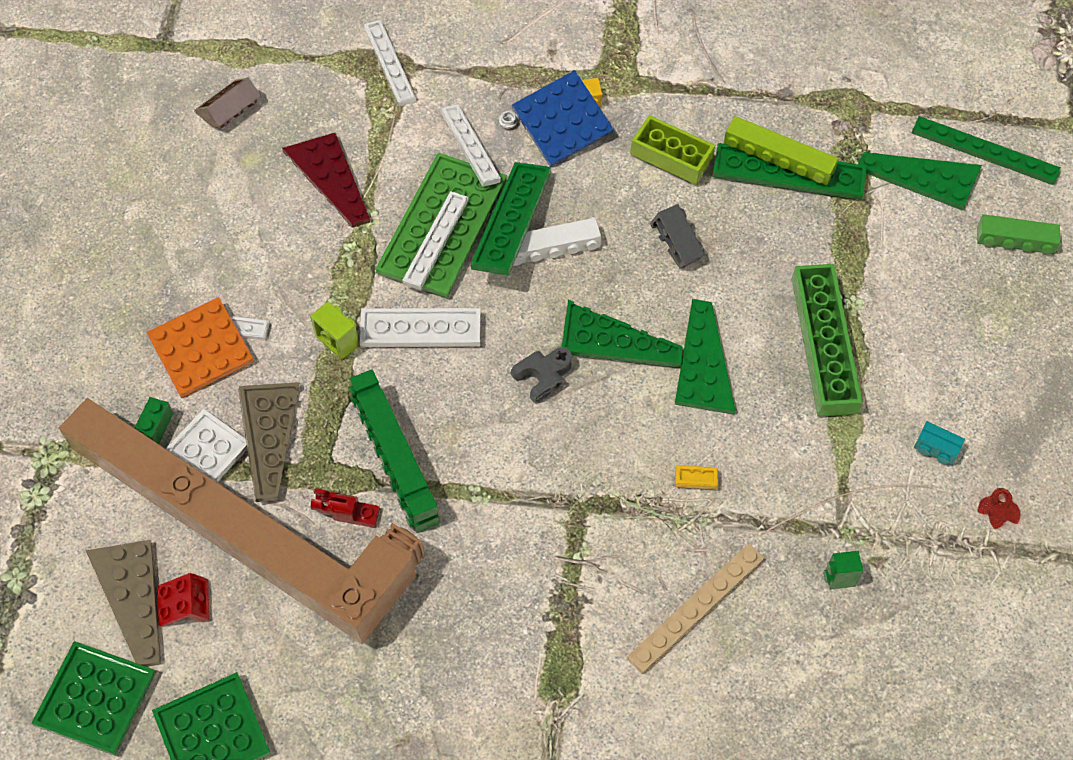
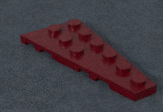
[282,132,370,228]

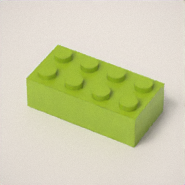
[630,115,715,185]

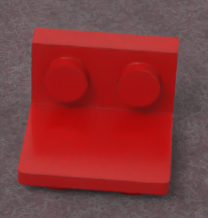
[158,573,210,627]

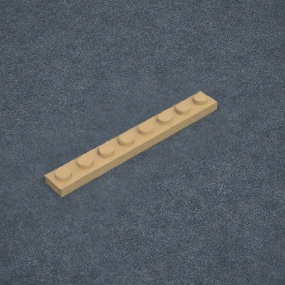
[627,543,764,674]

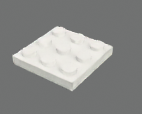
[166,409,247,482]

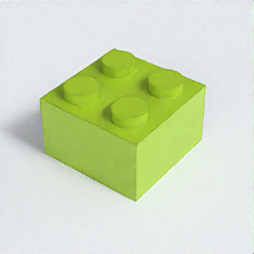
[310,301,359,360]

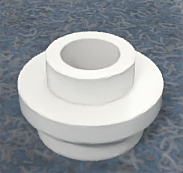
[499,111,517,129]

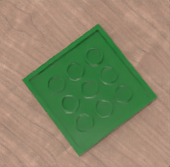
[31,641,156,756]
[152,672,271,760]

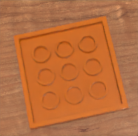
[146,297,254,398]

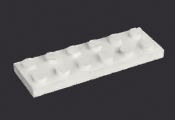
[360,308,481,347]

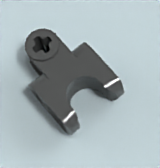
[510,347,572,403]

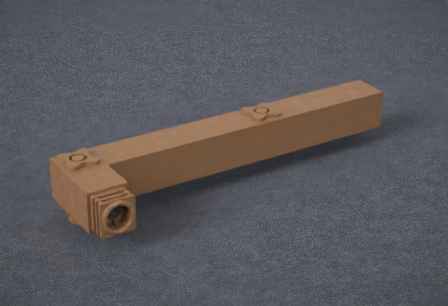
[59,398,425,645]

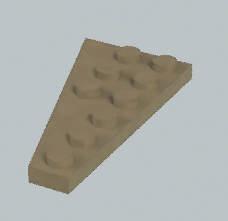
[238,382,300,502]
[86,540,161,667]

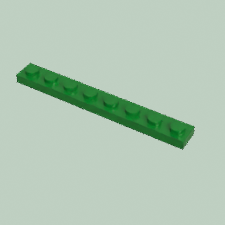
[911,116,1061,185]

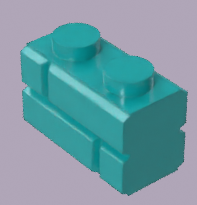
[914,421,965,465]

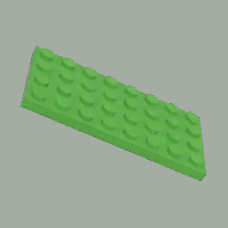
[375,153,507,298]

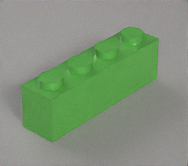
[977,214,1060,254]

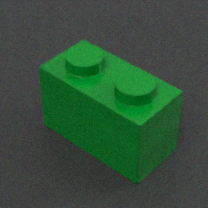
[134,397,174,444]
[823,550,864,590]

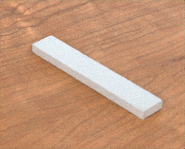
[364,20,416,107]
[441,105,501,187]
[402,191,468,290]

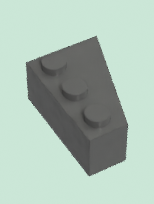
[650,204,705,269]

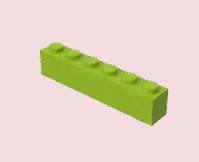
[724,116,839,186]

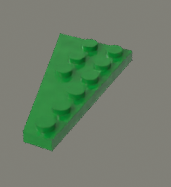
[858,152,982,210]
[562,299,683,368]
[674,299,736,415]

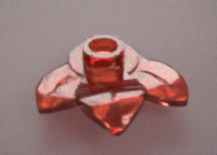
[978,488,1020,529]

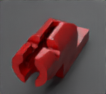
[311,488,380,528]

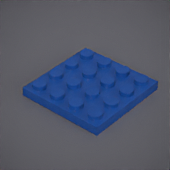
[512,70,614,167]

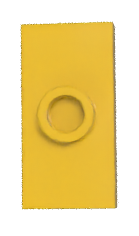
[675,465,718,490]

